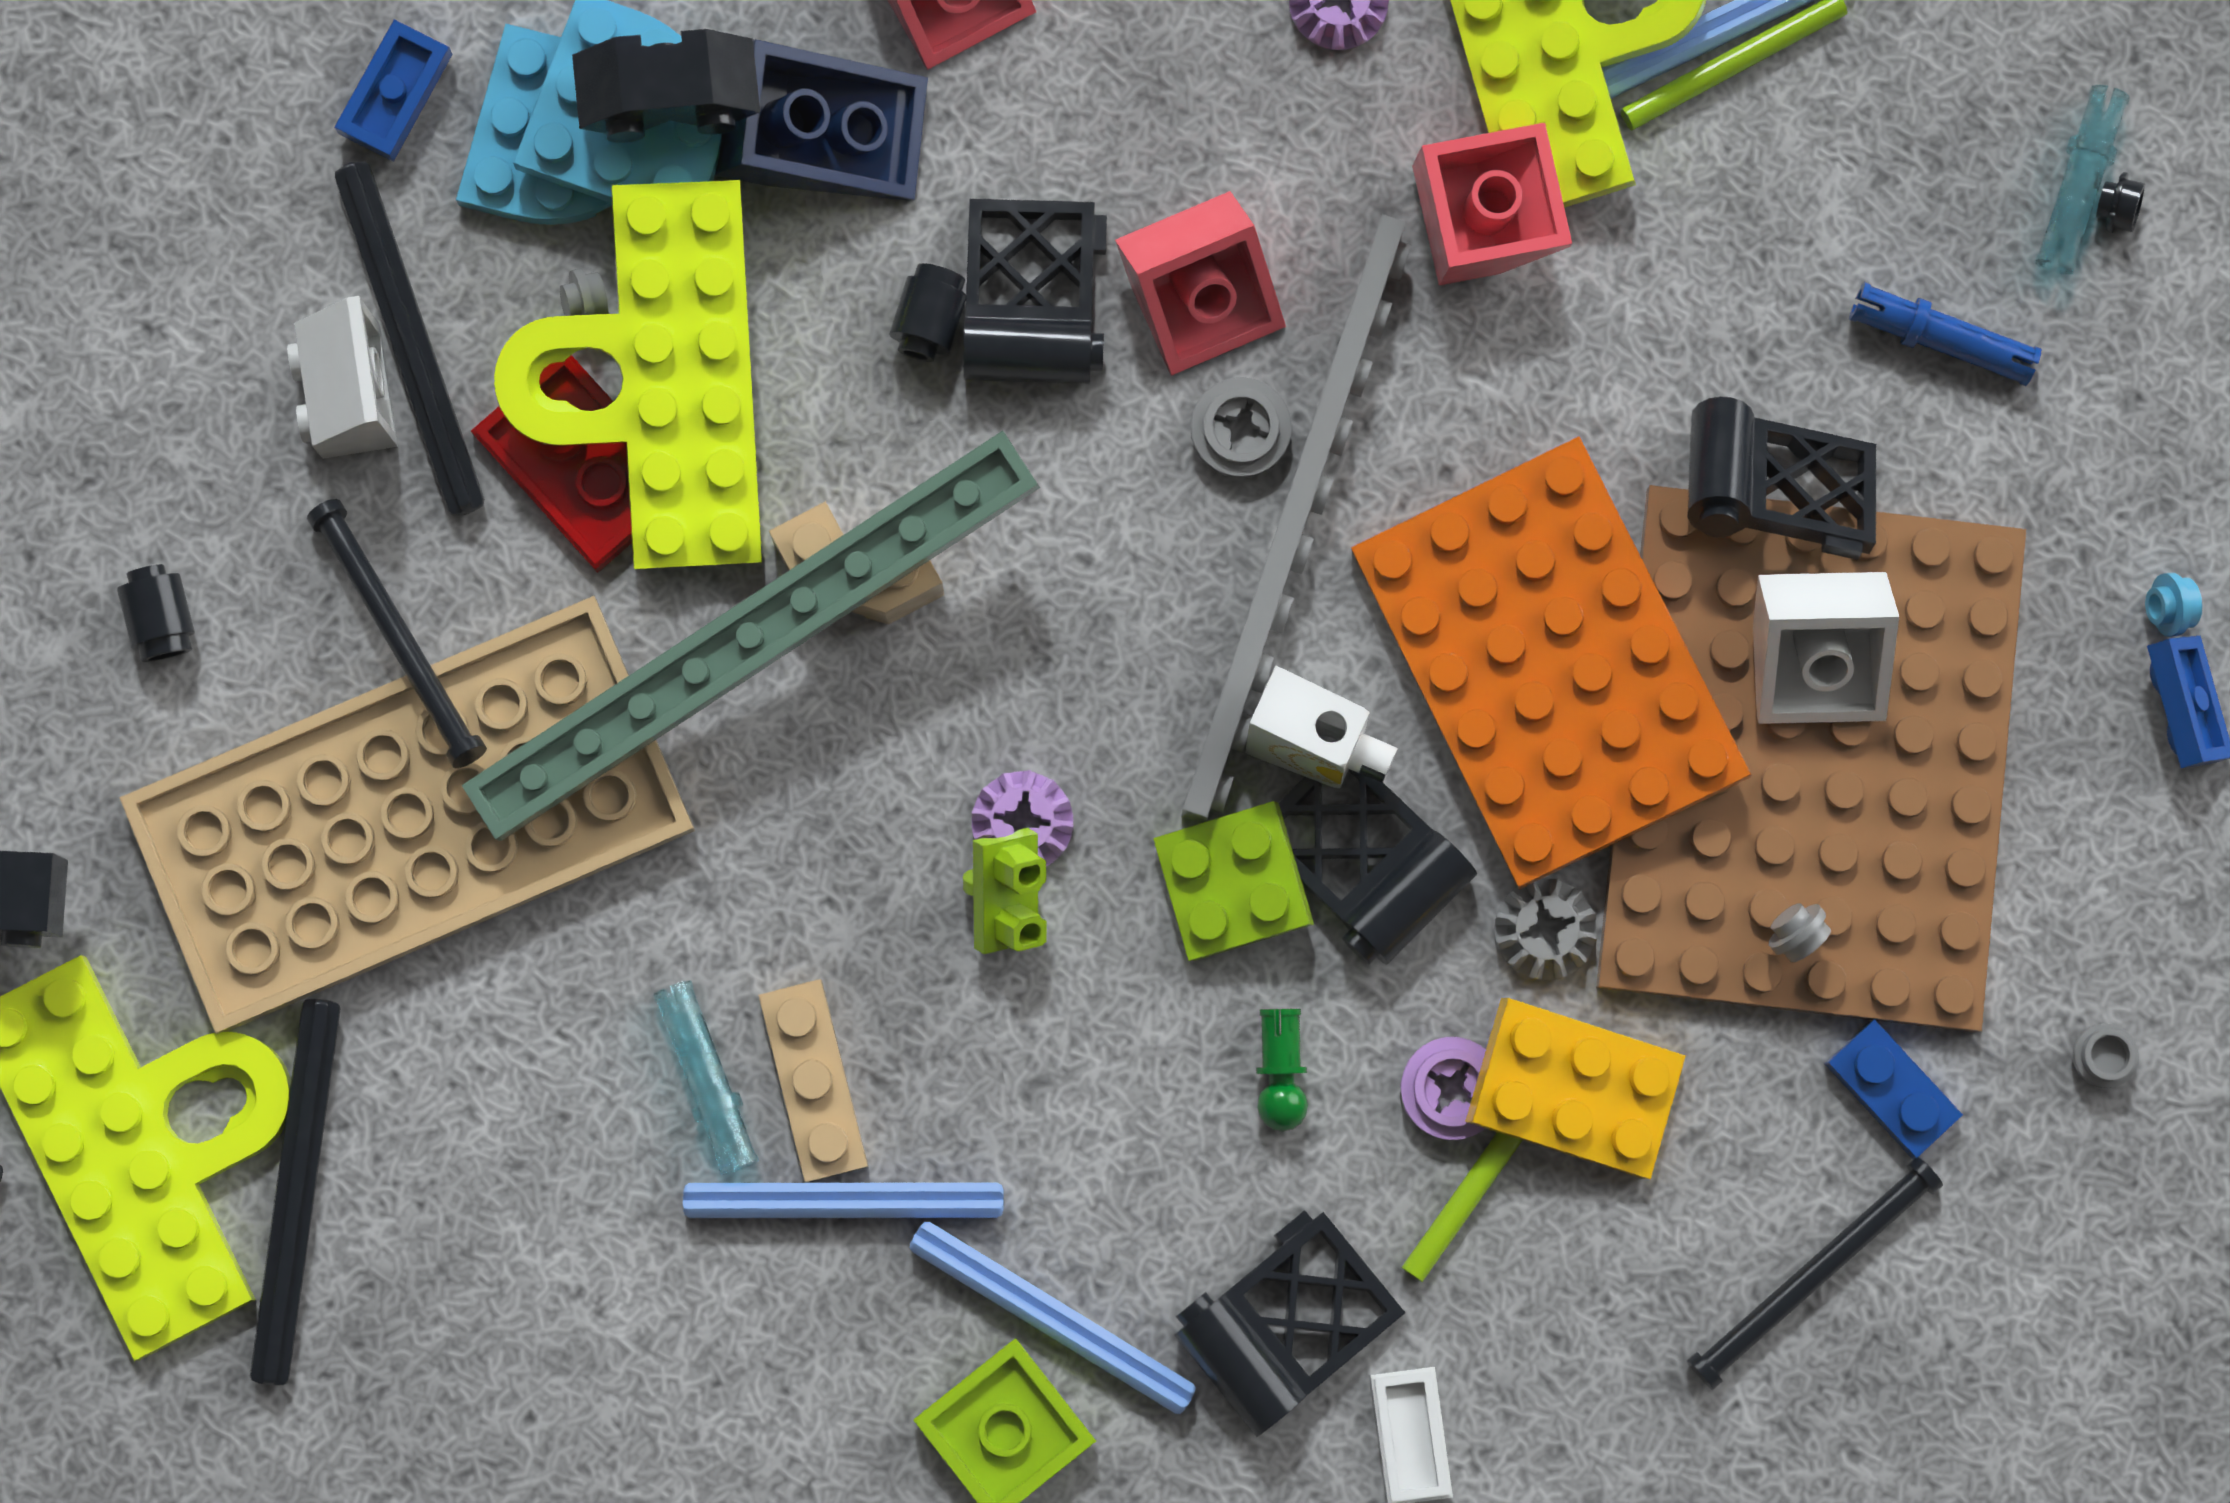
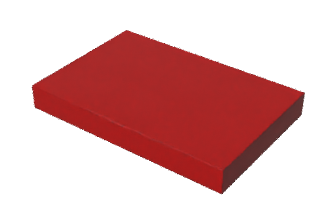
[471,355,632,573]

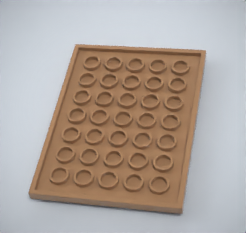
[1596,485,2027,1033]

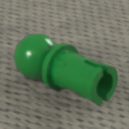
[1256,1009,1308,1132]

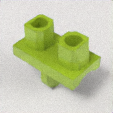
[963,828,1047,955]

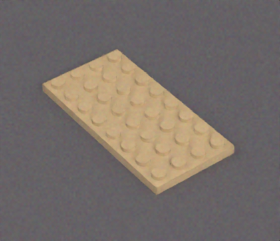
[119,596,695,1034]

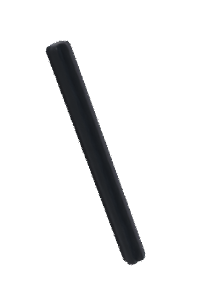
[334,161,485,516]
[250,999,341,1386]

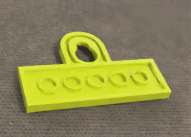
[1450,0,1706,208]
[494,180,762,569]
[0,955,291,1361]

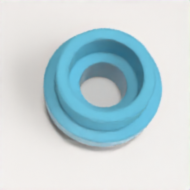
[2145,573,2202,637]

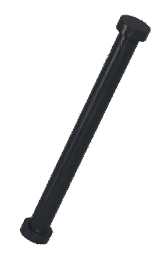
[307,499,487,768]
[1687,1157,1943,1390]

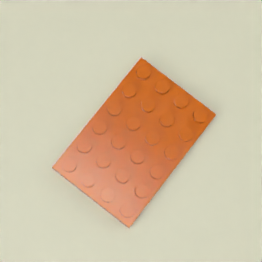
[1351,436,1751,890]

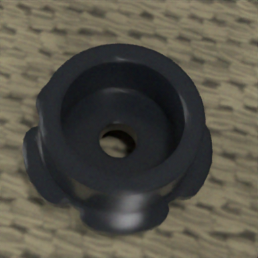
[2096,172,2145,233]

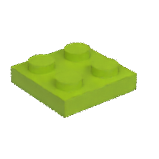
[1153,801,1314,961]
[913,1338,1096,1503]

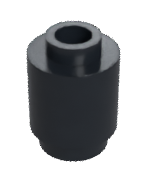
[889,263,967,362]
[117,564,195,662]

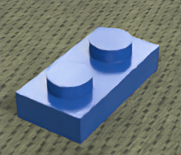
[334,19,453,162]
[2147,635,2230,768]
[1824,1019,1963,1159]

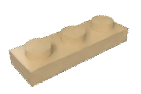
[758,979,869,1183]

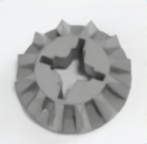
[1191,377,1292,479]
[1494,878,1597,981]

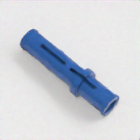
[1849,282,2042,386]

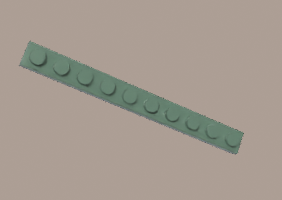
[461,431,1040,841]

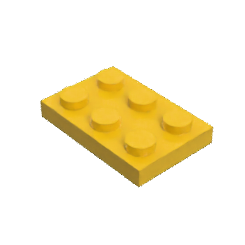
[1465,998,1686,1179]

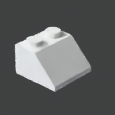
[287,296,398,459]
[1753,572,1899,724]

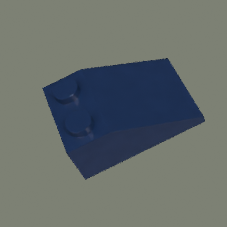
[715,39,928,201]

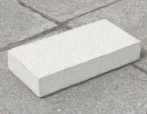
[1369,1367,1453,1503]

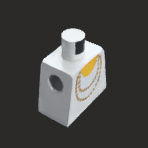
[1245,666,1398,788]

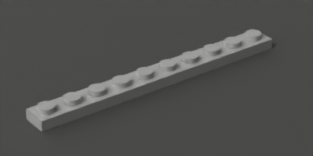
[1181,214,1412,823]

